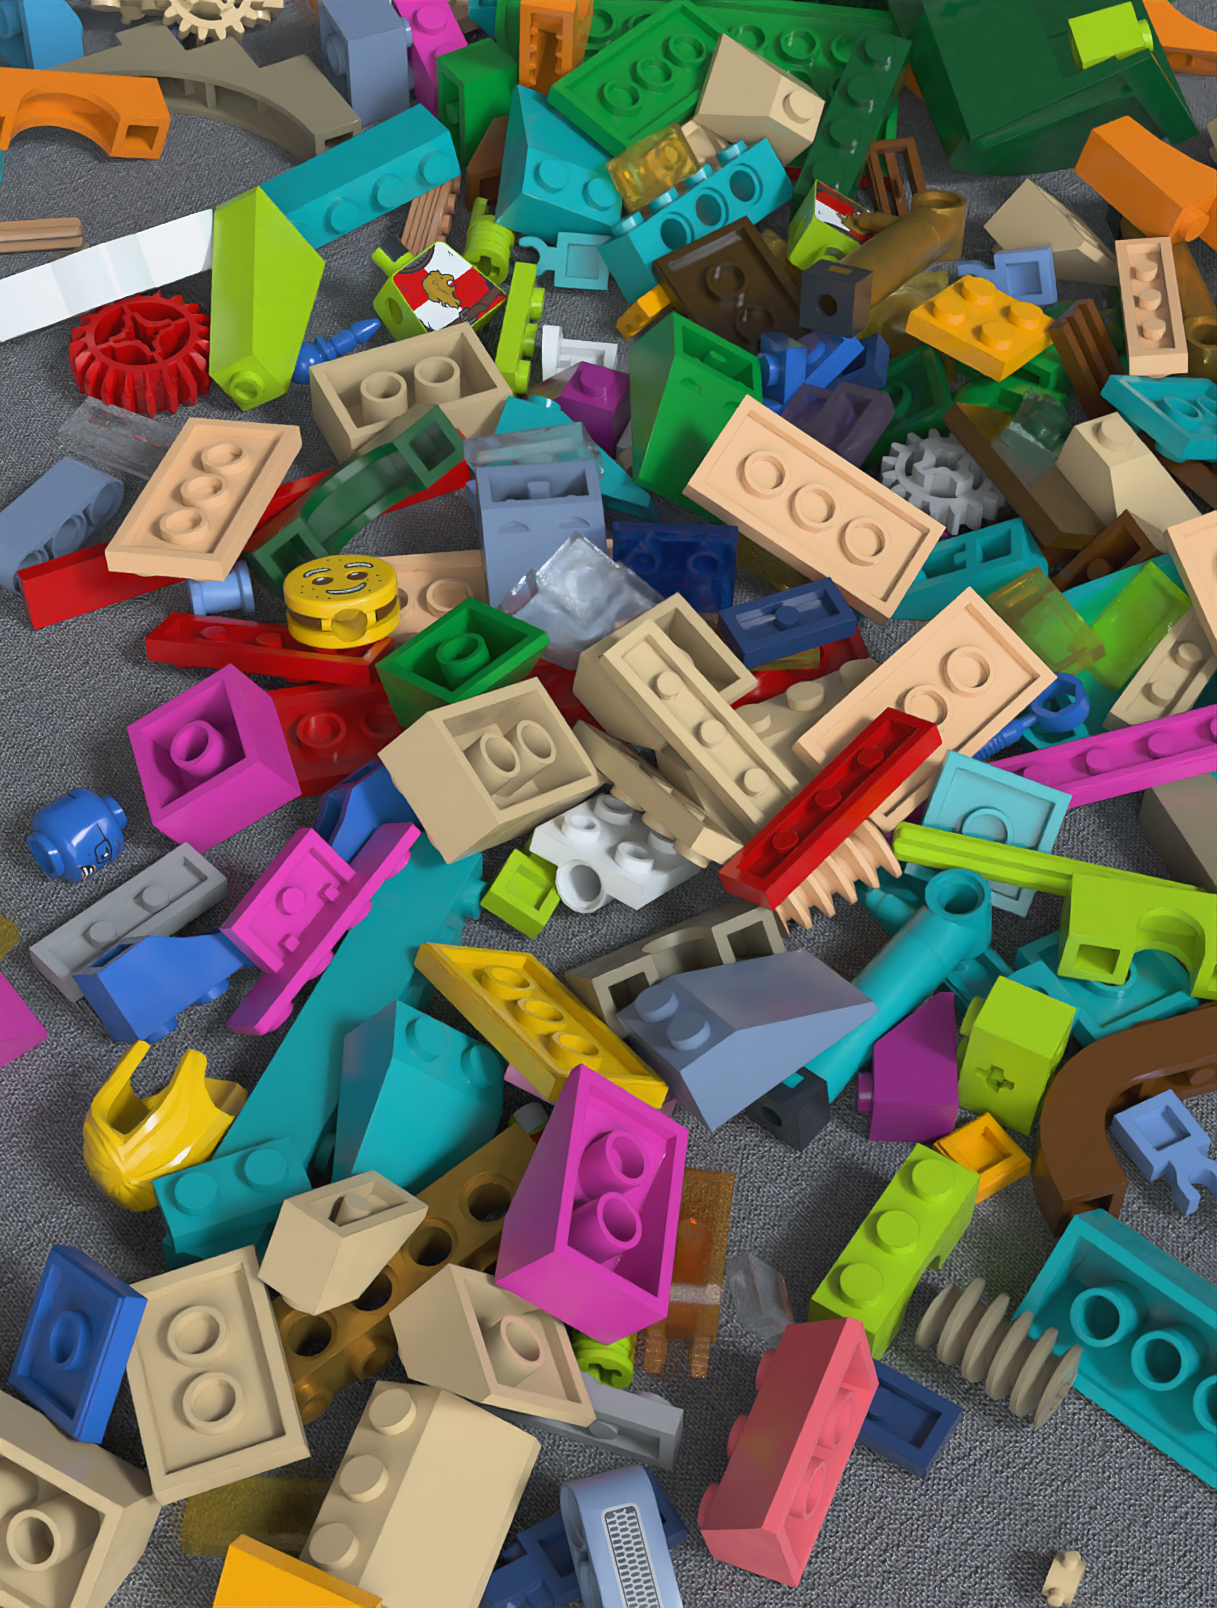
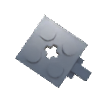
[316,0,415,124]

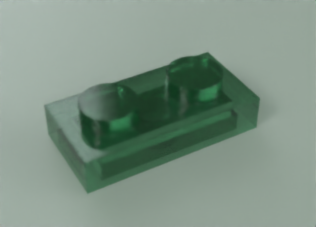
[998,387,1073,476]

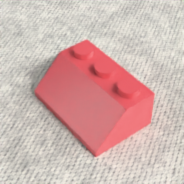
[697,1317,879,1589]

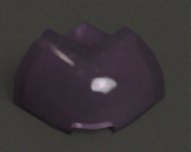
[780,381,895,469]

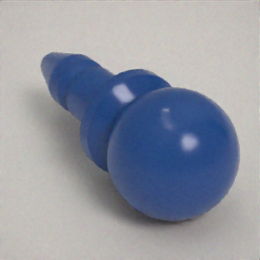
[291,318,381,385]

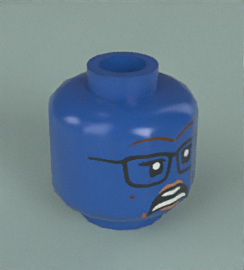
[26,787,128,882]

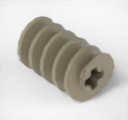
[915,1276,1083,1431]

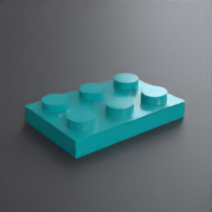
[1100,375,1217,463]

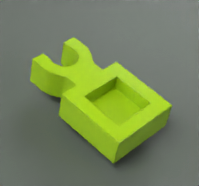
[480,824,561,940]

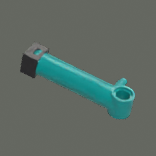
[746,868,992,1152]

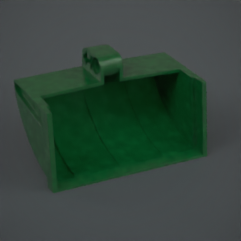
[885,0,1200,176]

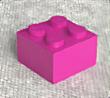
[127,663,302,854]

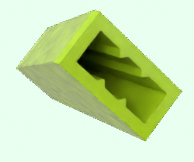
[209,185,326,412]

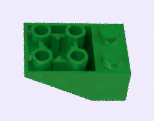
[629,311,763,527]

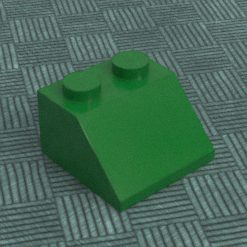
[375,597,550,729]

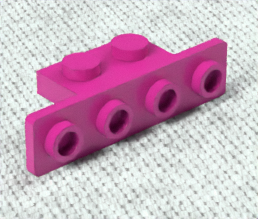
[219,822,421,1036]

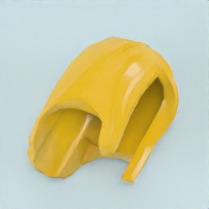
[82,1040,249,1212]

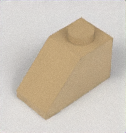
[257,1170,429,1316]

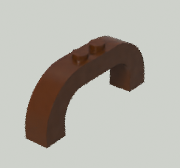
[1031,1002,1217,1238]

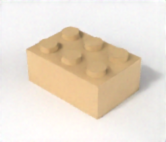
[309,322,513,464]
[378,677,605,865]

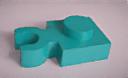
[519,232,612,292]

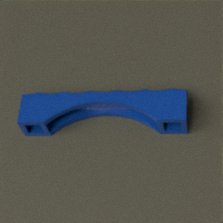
[72,757,425,1045]

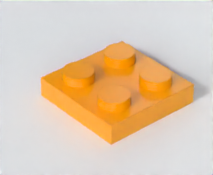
[905,274,1056,382]

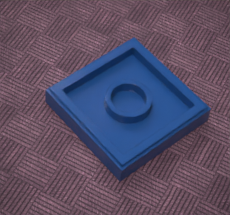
[8,1244,148,1444]

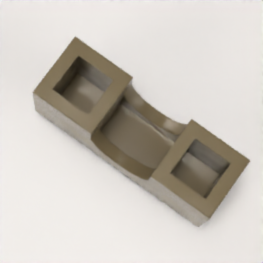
[564,898,786,1040]

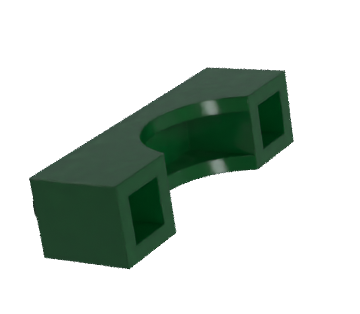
[789,26,912,224]
[240,403,472,600]

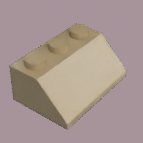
[298,1380,541,1608]
[0,1390,162,1608]

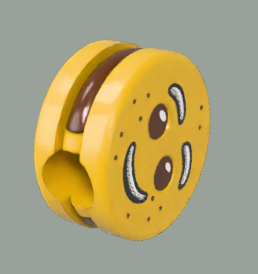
[283,555,401,649]

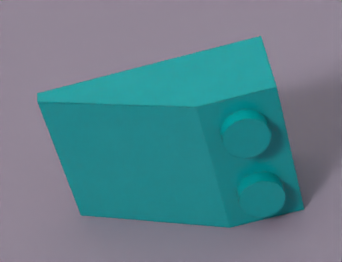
[494,84,624,246]
[332,999,505,1264]

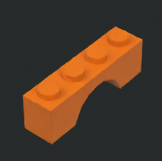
[0,67,171,160]

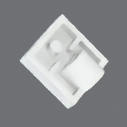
[529,793,702,913]

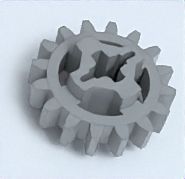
[879,428,1005,535]

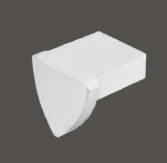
[542,324,618,381]

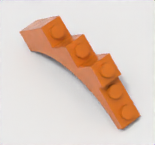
[1074,115,1217,252]

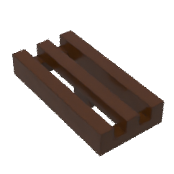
[864,137,927,217]
[1047,298,1127,421]

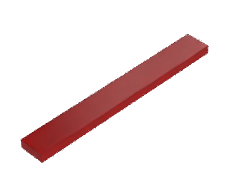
[16,428,471,630]

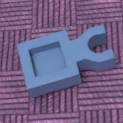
[957,245,1058,305]
[1110,1089,1217,1216]

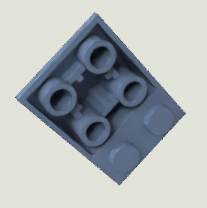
[475,459,616,645]

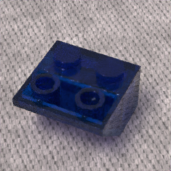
[611,521,738,620]

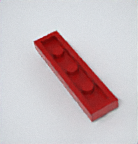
[145,612,395,690]
[718,707,943,911]

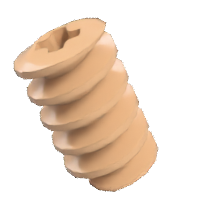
[772,820,902,942]

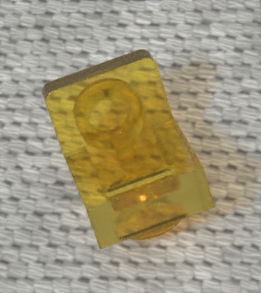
[605,123,701,212]

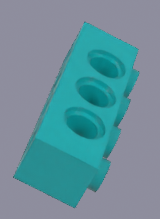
[597,137,794,305]

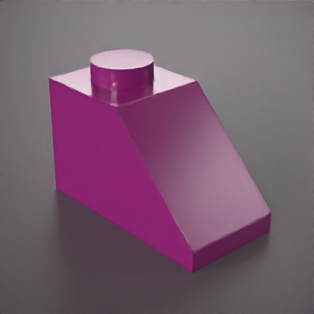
[523,361,631,459]
[855,992,959,1143]

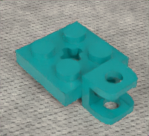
[1006,930,1202,1049]

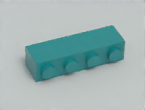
[259,103,462,250]

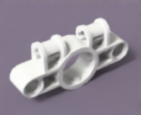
[0,209,214,343]

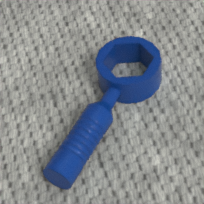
[972,673,1090,761]

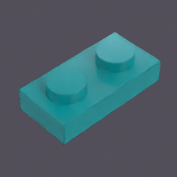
[152,1135,313,1254]

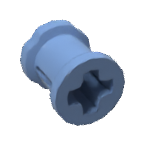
[186,560,255,616]

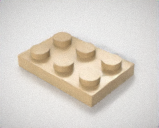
[126,1244,311,1506]

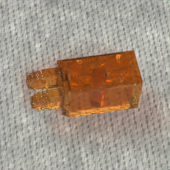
[644,1167,735,1379]

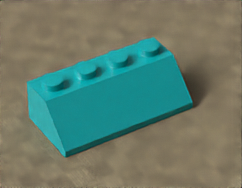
[1010,1208,1217,1490]

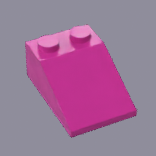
[494,1063,689,1346]

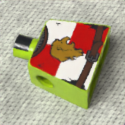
[787,180,877,271]
[371,235,508,341]

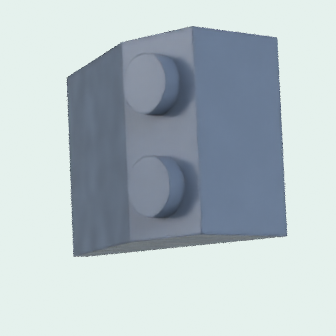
[616,949,879,1132]

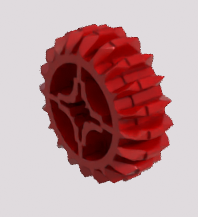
[68,290,214,420]

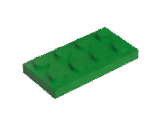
[546,0,751,165]

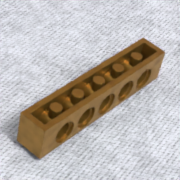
[272,1122,537,1425]

